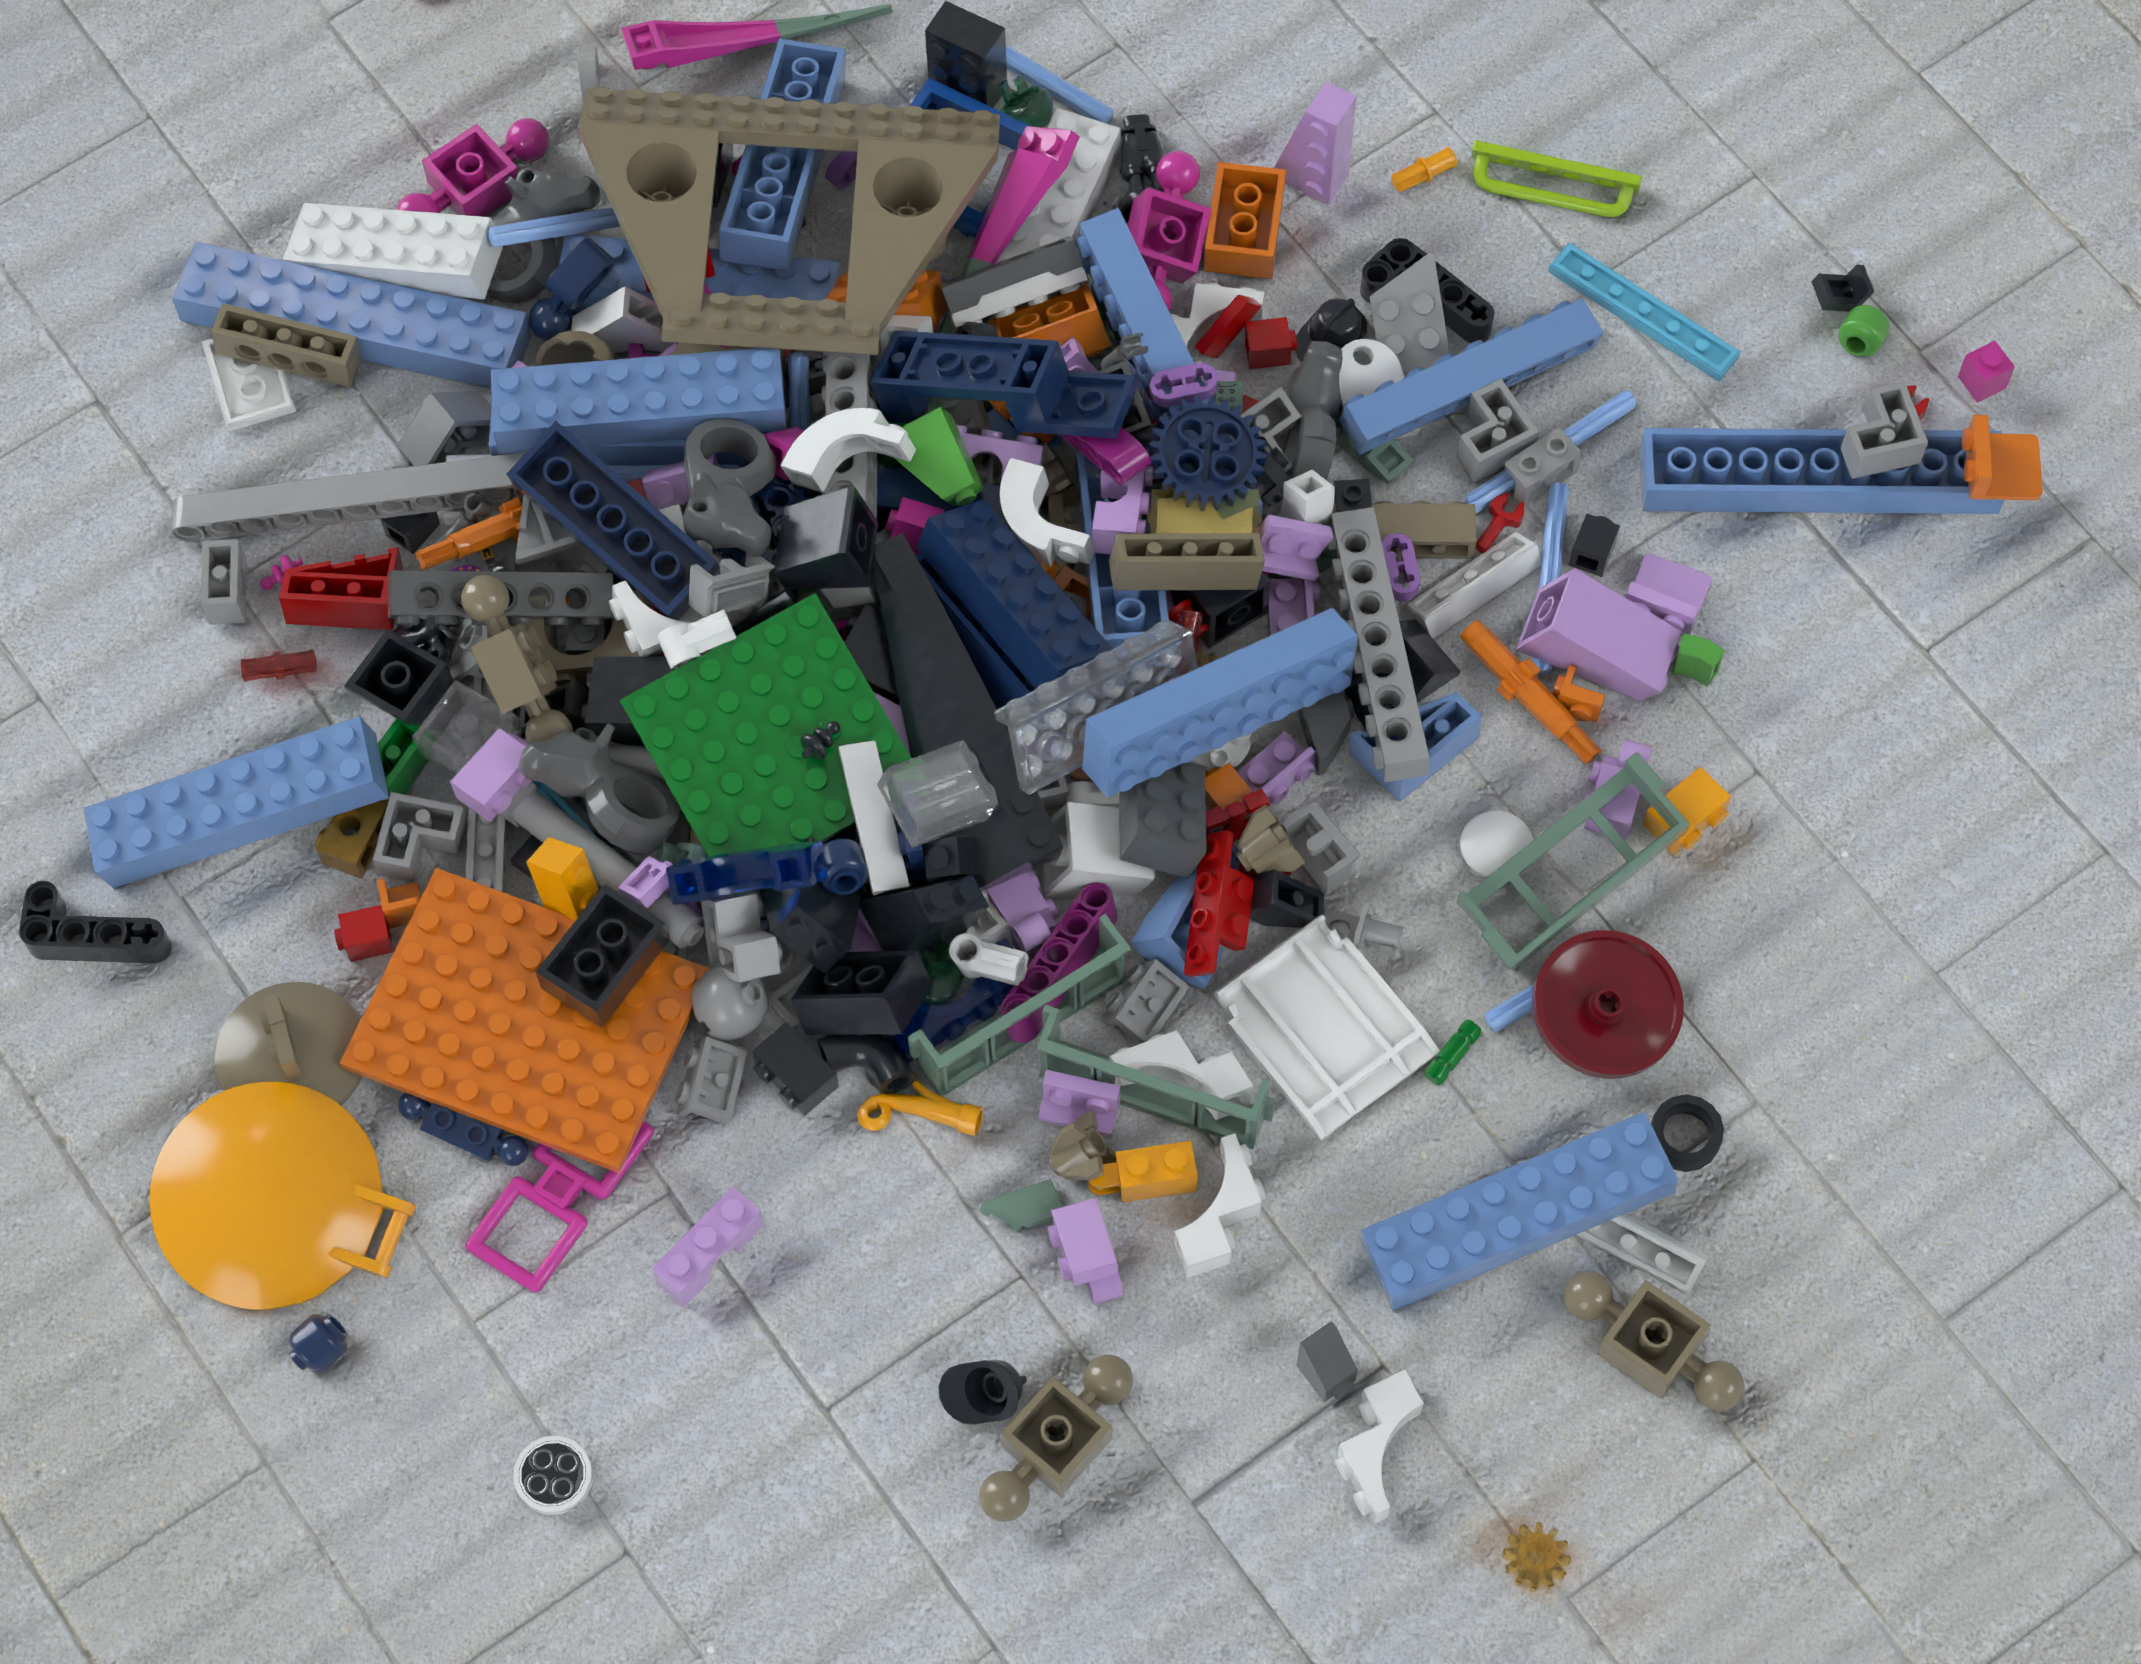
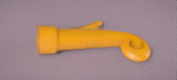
[857,1081,983,1136]

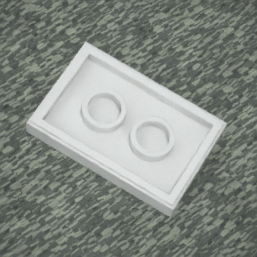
[202,339,296,432]

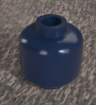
[816,839,868,895]
[289,1314,348,1372]

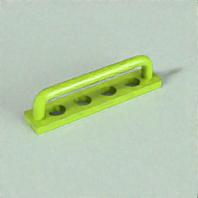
[1471,140,1642,218]

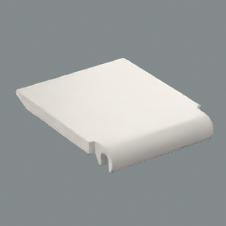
[1214,915,1440,1140]

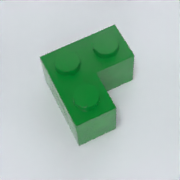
[378,719,438,801]

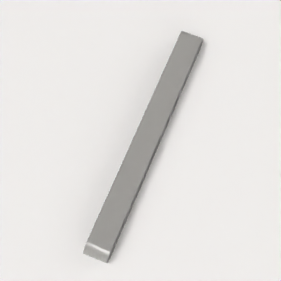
[171,452,526,542]

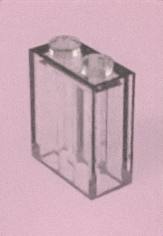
[877,740,999,848]

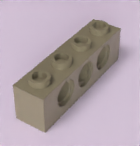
[211,303,361,387]

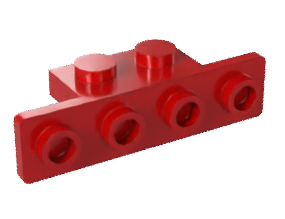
[1184,830,1255,977]

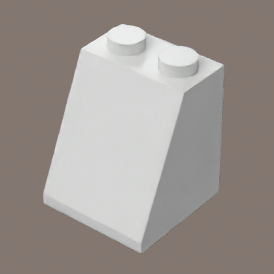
[1041,802,1157,900]

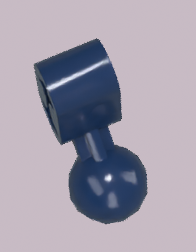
[528,237,616,341]

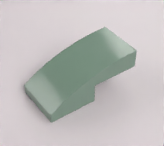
[1336,431,1414,484]

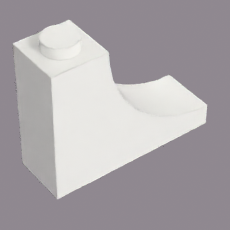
[571,286,679,353]

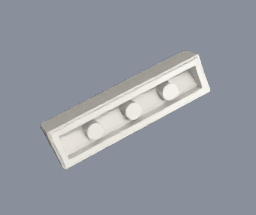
[1404,532,1542,638]
[838,741,909,895]
[1577,1214,1709,1295]

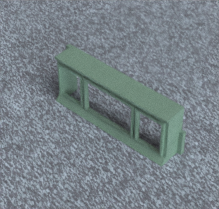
[1457,752,1690,971]
[908,914,1131,1097]
[1036,1005,1276,1149]

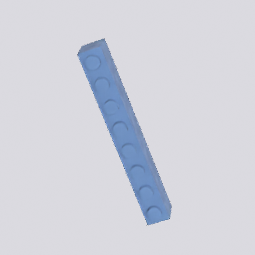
[1339,298,1604,455]

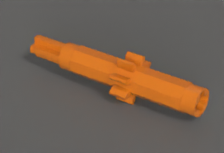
[416,497,523,571]
[1460,619,1602,765]

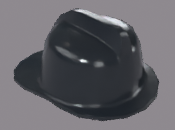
[1296,298,1368,362]
[939,1359,1027,1424]

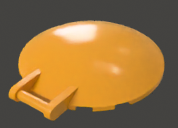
[149,1082,416,1310]

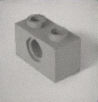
[201,539,246,625]

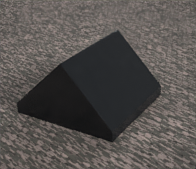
[1370,619,1461,703]

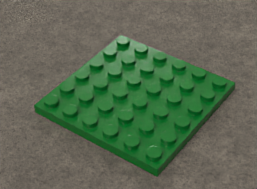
[620,593,926,891]

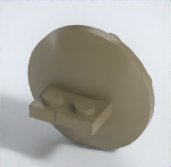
[215,982,362,1106]

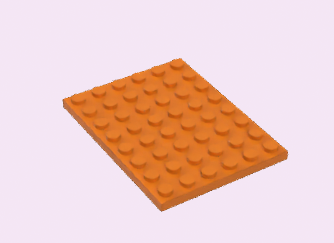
[339,868,710,1173]

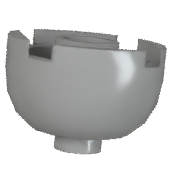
[692,967,768,1042]

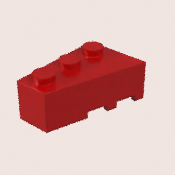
[279,547,404,630]

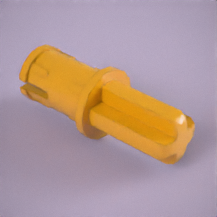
[1390,147,1458,192]

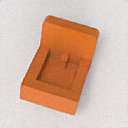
[1552,664,1605,723]

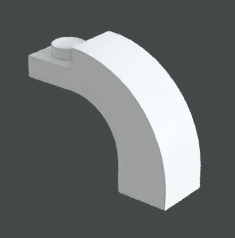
[781,408,916,493]
[1000,458,1095,567]
[1256,470,1335,525]

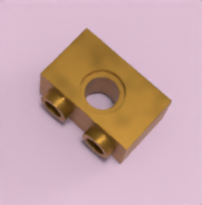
[315,800,388,879]

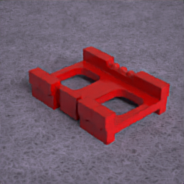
[1206,789,1270,842]

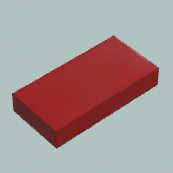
[1195,294,1262,359]

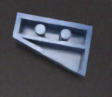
[1350,692,1482,802]

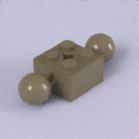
[461,575,573,744]
[1563,1271,1745,1411]
[979,1355,1133,1522]

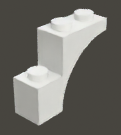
[1171,283,1265,353]
[609,580,693,657]
[1107,1030,1253,1120]
[1174,1133,1266,1278]
[1335,1370,1424,1524]

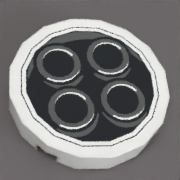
[514,1435,593,1515]

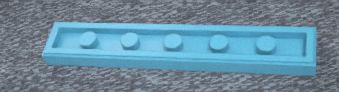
[1548,242,1741,382]

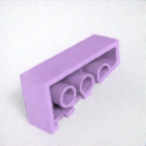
[1274,81,1357,204]

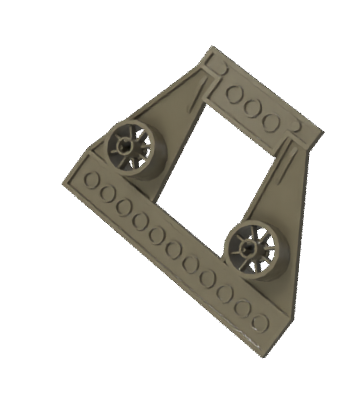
[579,87,1000,355]

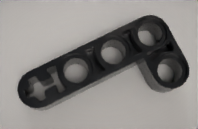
[1360,238,1495,344]
[19,880,172,964]

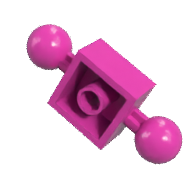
[396,118,550,217]
[1128,151,1211,311]

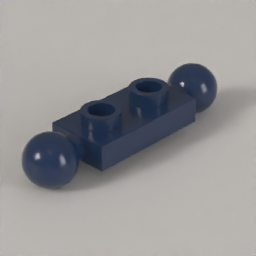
[398,1093,528,1166]

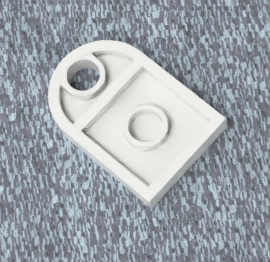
[1339,339,1420,448]

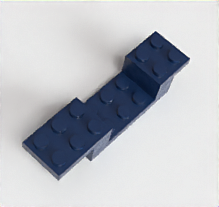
[870,330,1139,439]

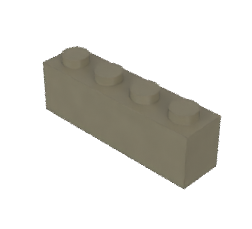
[1330,501,1476,559]
[1109,533,1265,590]

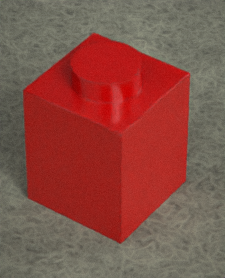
[1244,317,1297,370]
[334,905,394,962]

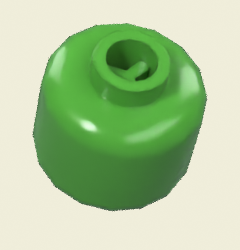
[1838,305,1890,357]

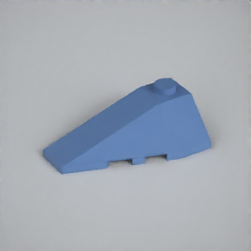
[1131,829,1240,989]

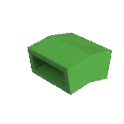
[1673,633,1725,687]

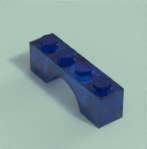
[666,840,828,905]
[885,937,1014,1063]

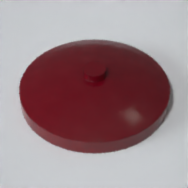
[1532,930,1684,1079]

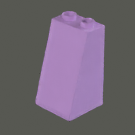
[1516,568,1681,701]

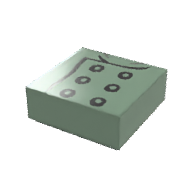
[1213,381,1243,415]

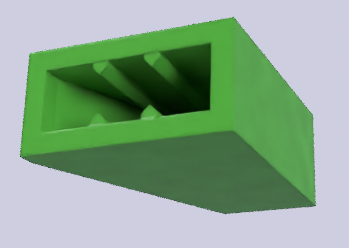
[893,407,985,506]

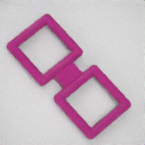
[465,1121,654,1293]

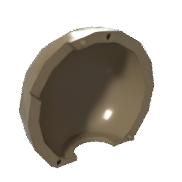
[536,330,617,366]

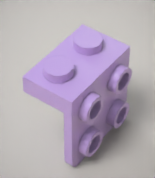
[1625,554,1712,636]

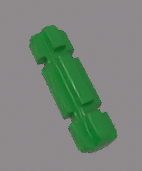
[1425,1019,1481,1085]

